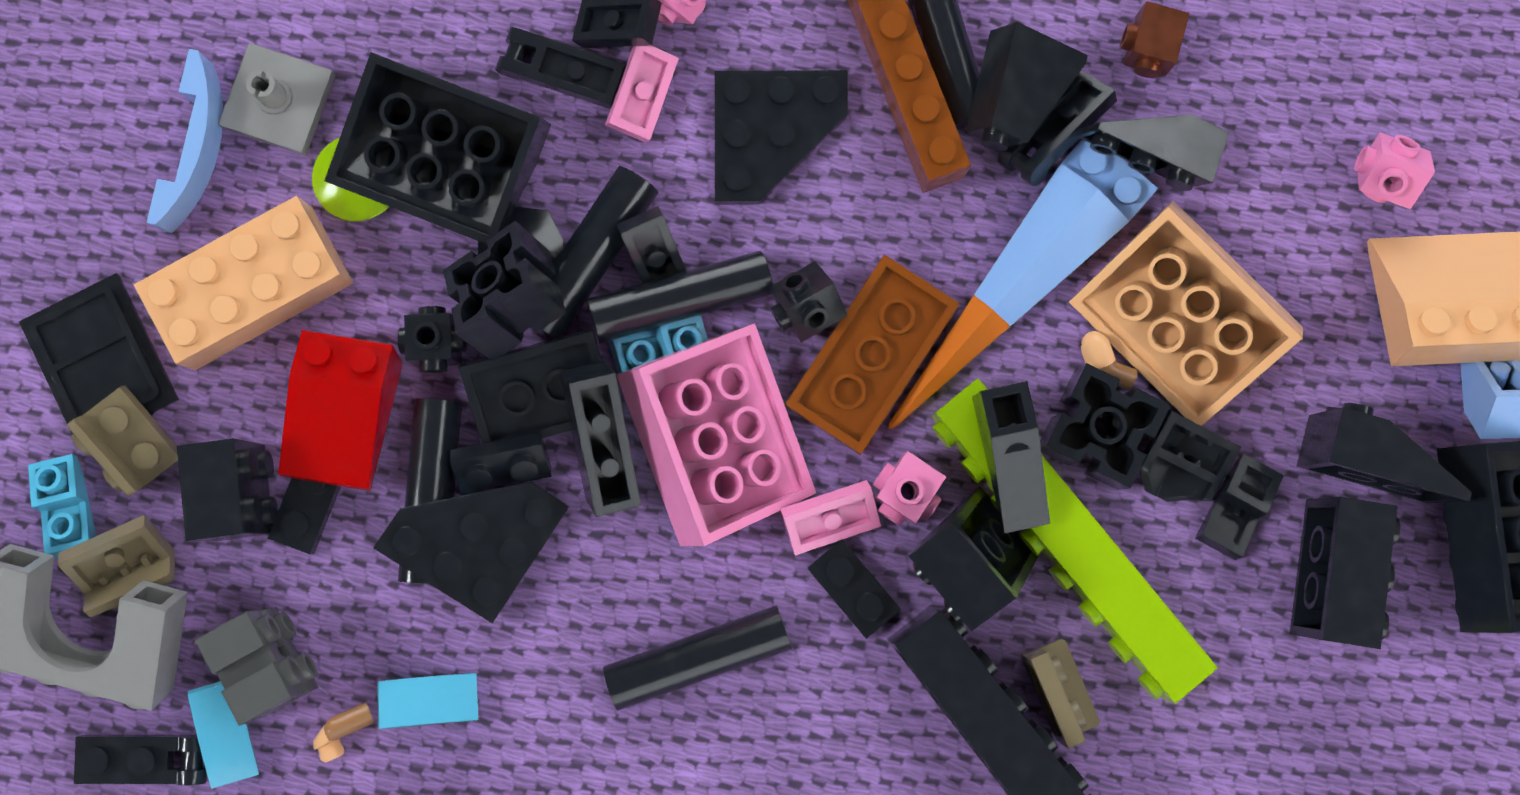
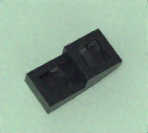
[1195,453,1284,560]

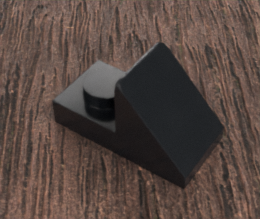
[617,206,687,283]

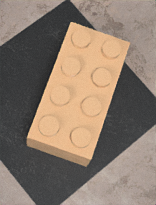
[133,195,354,370]

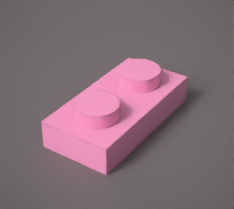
[605,45,679,143]
[780,480,881,555]

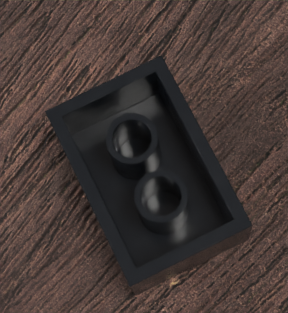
[1290,497,1401,649]

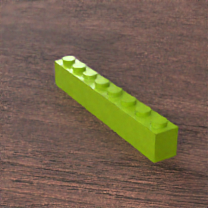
[931,378,1218,704]

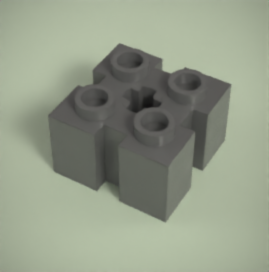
[195,607,319,726]

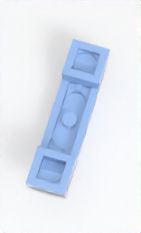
[146,49,223,233]

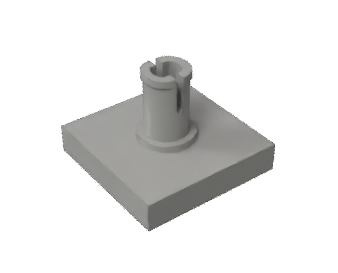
[218,43,336,156]

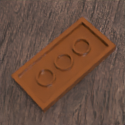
[785,254,960,455]

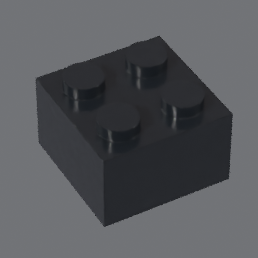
[177,438,278,541]

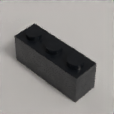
[559,361,641,517]

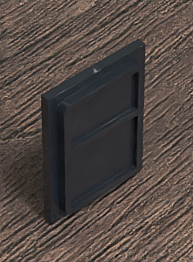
[19,273,179,434]

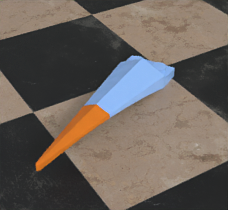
[888,139,1158,429]

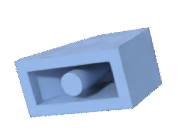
[1460,361,1520,439]

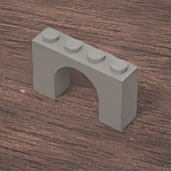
[0,544,188,711]

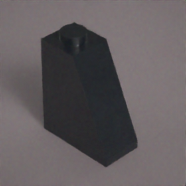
[965,22,1088,151]

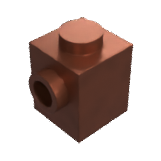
[1120,1,1190,78]

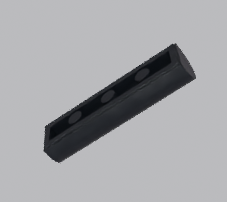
[909,0,980,130]
[541,166,659,339]
[586,251,773,344]
[398,398,462,584]
[603,605,792,711]

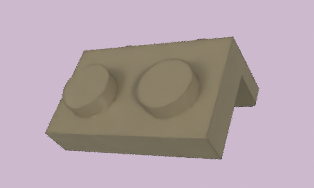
[57,515,175,618]

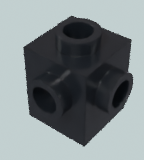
[769,261,848,343]
[398,306,467,373]

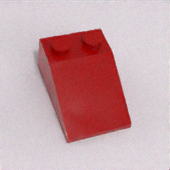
[278,330,403,491]

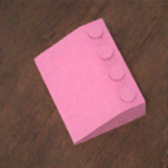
[616,323,817,546]

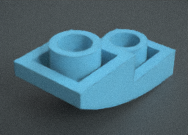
[609,315,708,374]
[28,454,96,559]
[377,673,478,729]
[188,681,259,789]

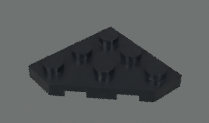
[715,70,848,205]
[373,482,569,624]

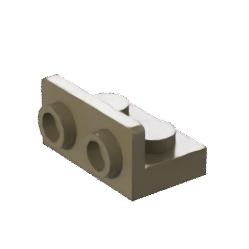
[67,385,178,496]
[1021,639,1100,749]

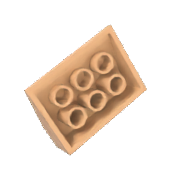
[1069,200,1303,426]
[1367,232,1520,366]

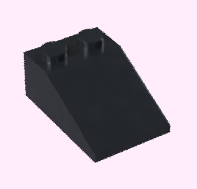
[1296,403,1472,504]
[909,486,1039,632]

